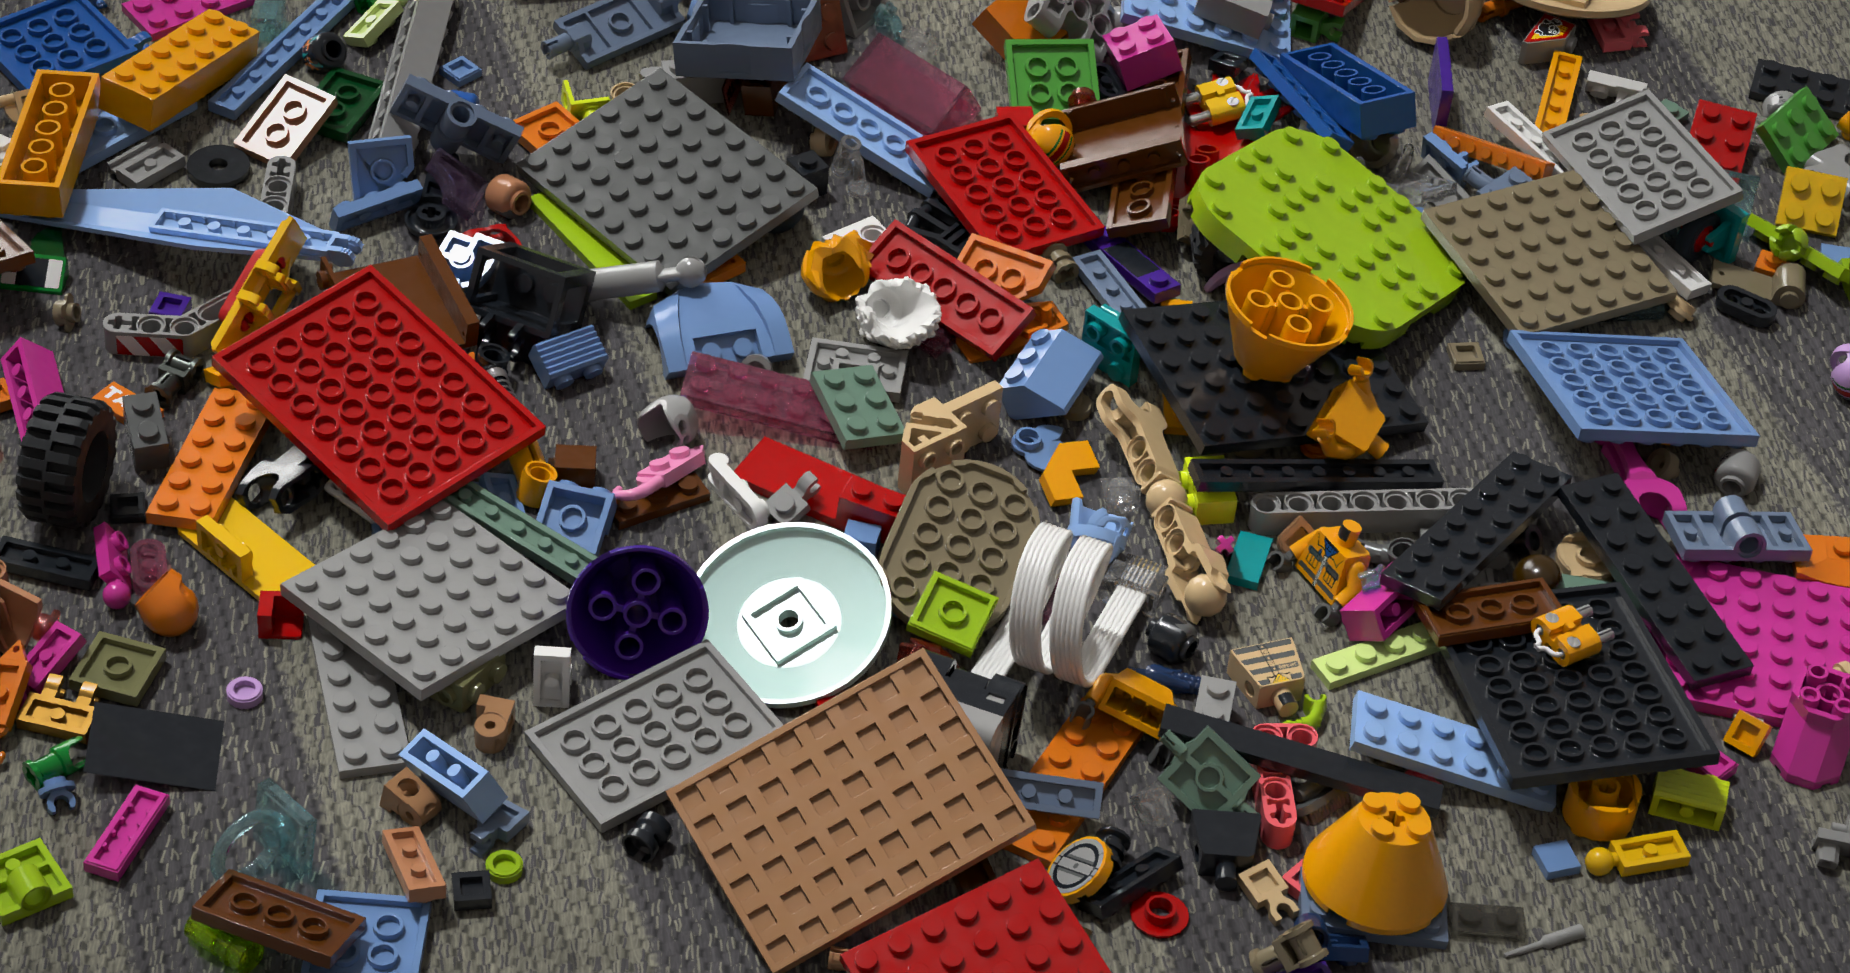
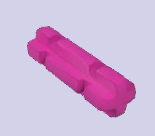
[1214,535,1235,557]

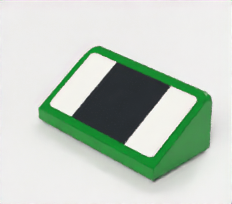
[0,254,69,295]

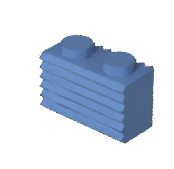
[528,325,609,390]

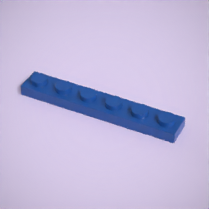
[1249,48,1354,152]

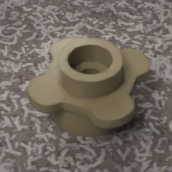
[52,293,81,332]

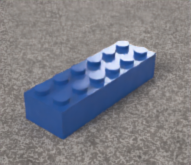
[1280,42,1416,140]

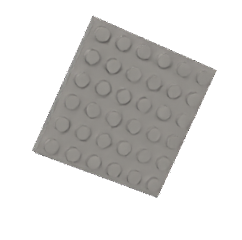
[280,500,570,701]

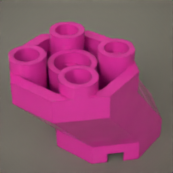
[1770,663,1850,790]

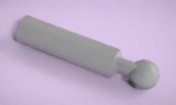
[589,256,707,301]

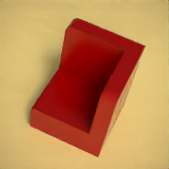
[257,590,304,640]

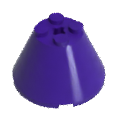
[566,545,709,680]

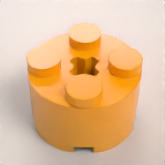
[1562,775,1642,841]

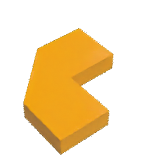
[1039,440,1100,507]

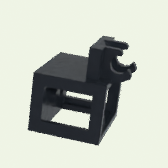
[465,242,596,365]

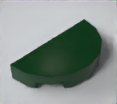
[30,226,64,257]

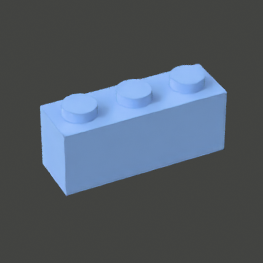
[398,728,508,824]

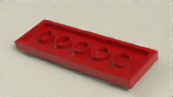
[869,219,1037,362]

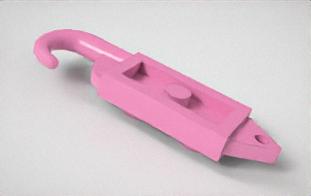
[612,445,706,501]

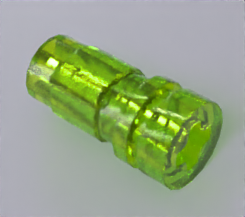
[184,916,264,973]

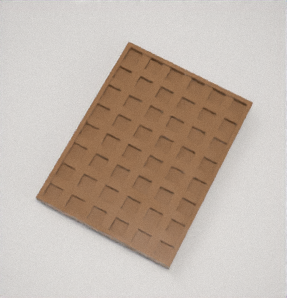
[665,648,1036,973]

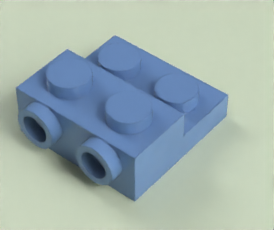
[536,480,617,557]

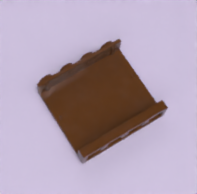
[1059,81,1188,193]
[316,234,480,349]

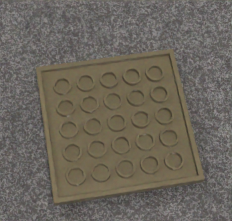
[1420,170,1678,332]

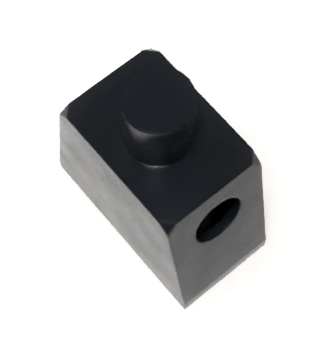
[1188,809,1261,891]

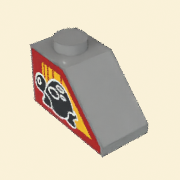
[1518,13,1577,65]

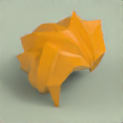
[801,230,874,302]

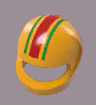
[1026,108,1074,167]

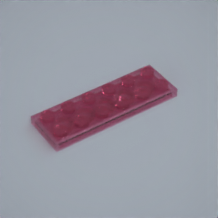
[680,351,873,450]

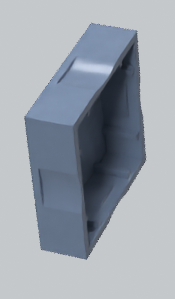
[673,0,822,82]

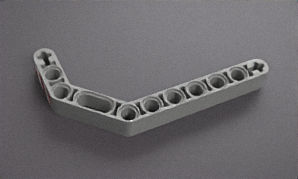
[103,155,297,358]

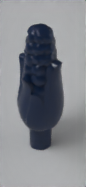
[1128,664,1201,695]

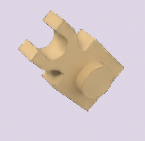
[1237,859,1300,926]

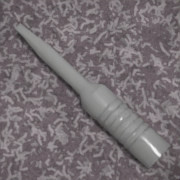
[1503,924,1585,958]

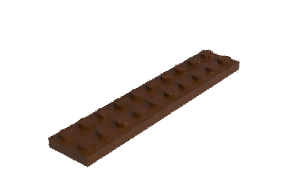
[1106,48,1192,239]

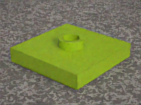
[906,570,999,658]

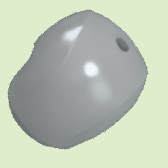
[637,395,698,448]

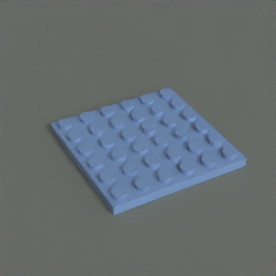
[1507,330,1760,449]

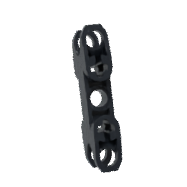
[236,445,327,514]

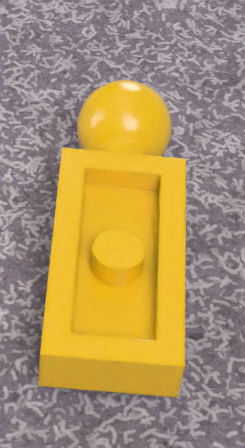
[1585,830,1691,877]

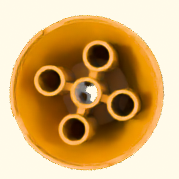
[1225,256,1354,383]
[1302,792,1448,936]

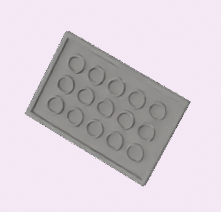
[1542,89,1743,245]
[524,639,783,834]

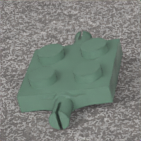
[1158,725,1261,813]

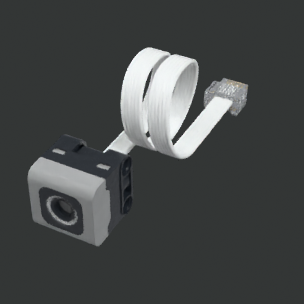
[925,522,1169,769]

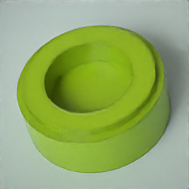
[485,850,523,884]

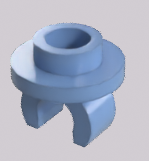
[38,776,76,815]

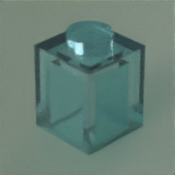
[251,0,287,41]

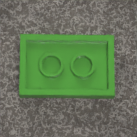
[1755,86,1839,175]

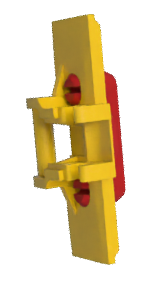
[211,216,307,354]

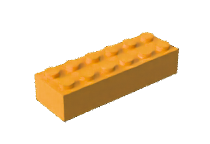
[98,9,260,132]
[0,69,101,218]

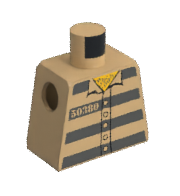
[1227,637,1305,717]

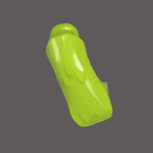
[1283,694,1327,730]

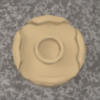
[1555,532,1614,582]

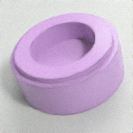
[226,676,263,709]

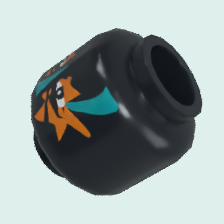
[302,32,347,74]

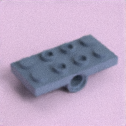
[389,74,524,164]
[1662,495,1813,563]

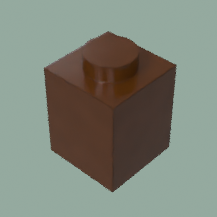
[548,444,597,489]

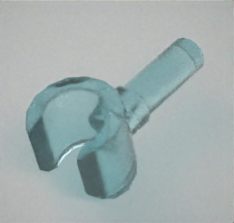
[1358,564,1385,593]

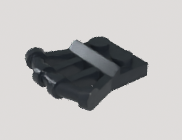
[905,197,970,259]

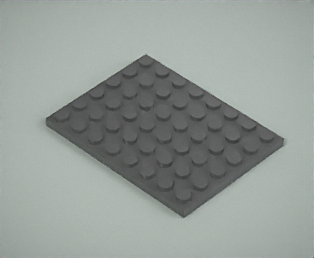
[516,68,819,296]

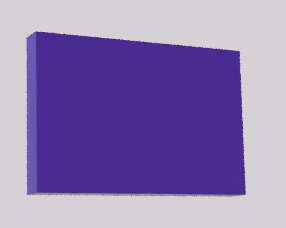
[1428,37,1454,132]

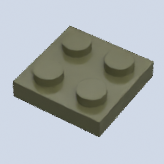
[69,631,167,707]

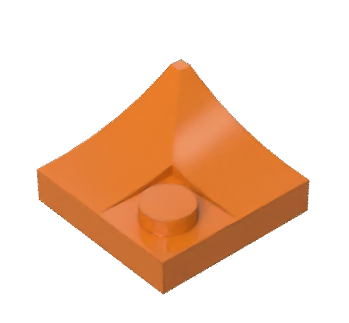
[1792,534,1850,588]

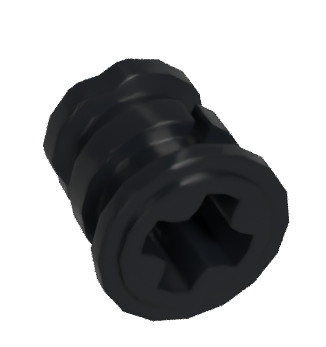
[1095,826,1131,875]

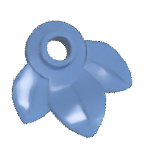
[1011,425,1063,472]

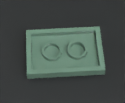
[809,365,905,450]

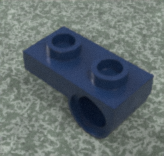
[1293,913,1370,966]

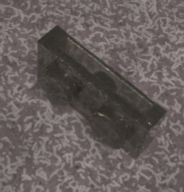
[1448,902,1527,943]

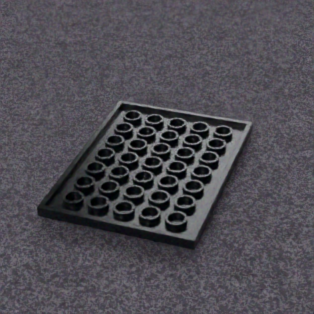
[1118,300,1429,456]
[1439,582,1720,790]

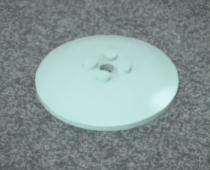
[697,522,892,708]

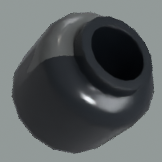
[1145,613,1199,665]

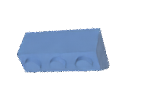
[999,329,1104,420]

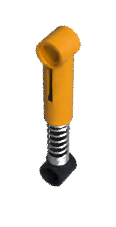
[475,343,558,508]

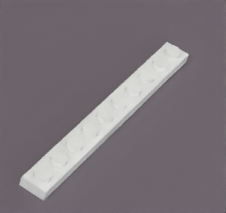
[1483,101,1712,300]

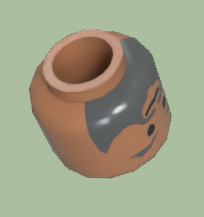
[485,174,532,219]

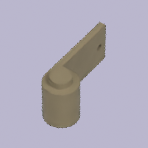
[1710,259,1806,309]

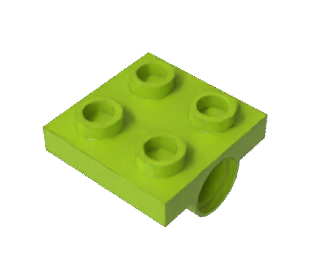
[0,838,74,926]

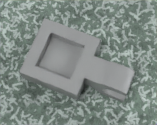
[766,471,821,524]

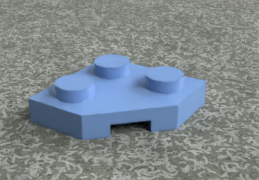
[347,135,414,201]

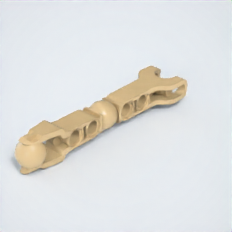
[1096,384,1231,625]

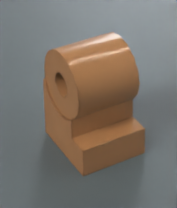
[474,694,515,754]
[379,767,442,828]

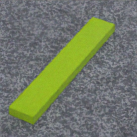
[530,192,657,310]

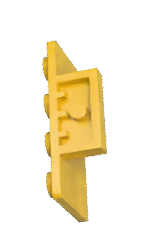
[177,497,315,601]

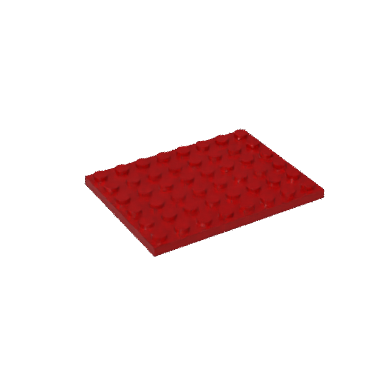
[212,264,546,531]

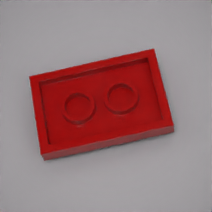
[1690,99,1758,184]

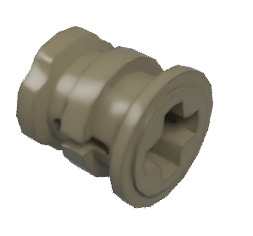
[1040,243,1079,284]

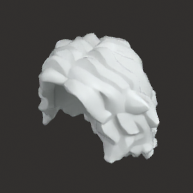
[855,276,942,350]

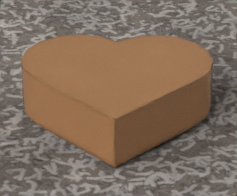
[1276,515,1315,554]

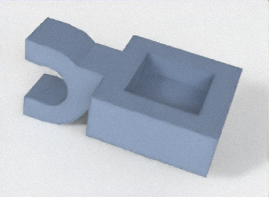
[470,800,530,859]

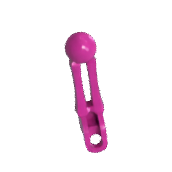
[1594,441,1687,529]

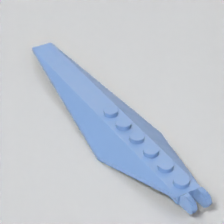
[0,188,364,267]

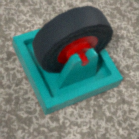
[1674,204,1750,264]

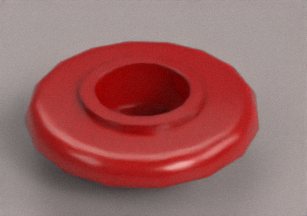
[1130,891,1189,938]

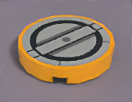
[1047,836,1114,904]

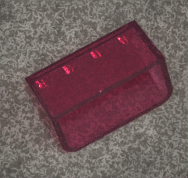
[842,33,982,136]

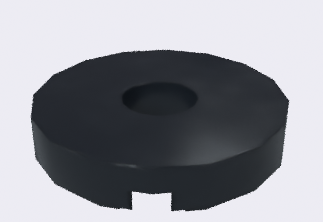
[187,145,250,188]

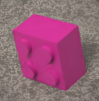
[1102,14,1183,91]

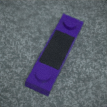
[1083,226,1181,304]

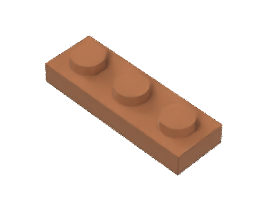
[382,826,446,903]

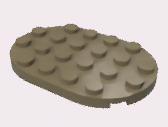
[879,459,1040,631]

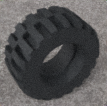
[15,392,117,530]

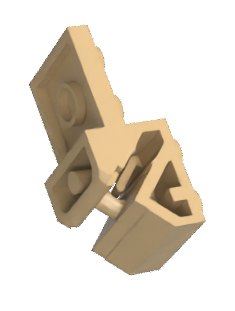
[897,380,1003,495]

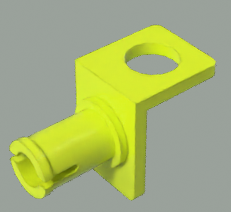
[561,80,611,121]

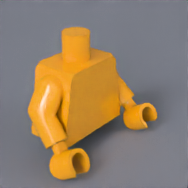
[1306,357,1389,460]

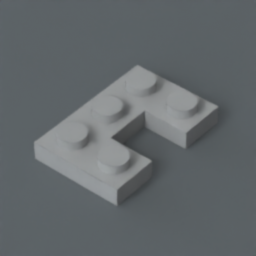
[802,337,908,403]

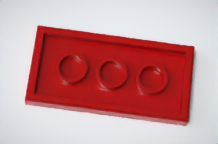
[734,436,880,531]

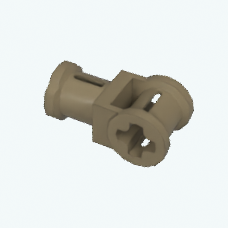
[1249,919,1329,973]

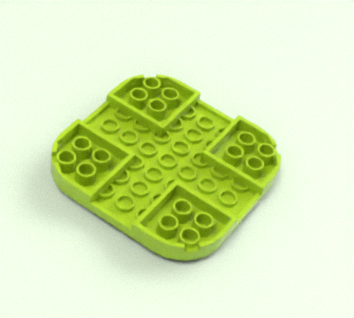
[1187,126,1467,349]

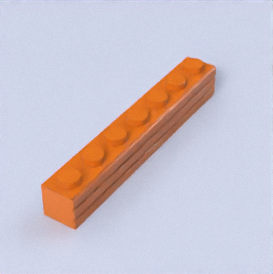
[1433,125,1555,180]

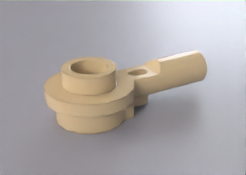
[1667,295,1696,323]

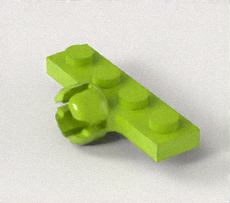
[1747,213,1850,285]

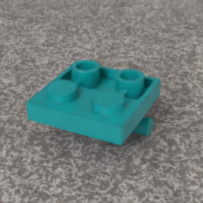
[1081,304,1141,387]

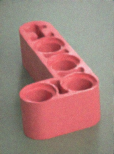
[1249,723,1318,850]

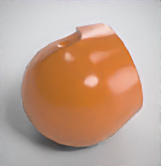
[135,568,199,637]

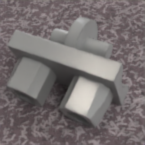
[1811,815,1850,869]

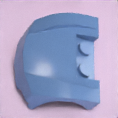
[645,282,794,380]

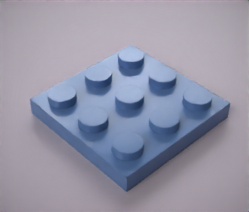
[301,889,432,973]

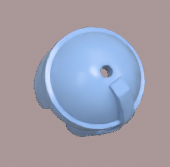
[1067,497,1134,565]

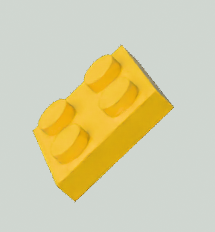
[1775,166,1848,238]

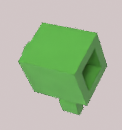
[1289,4,1345,43]

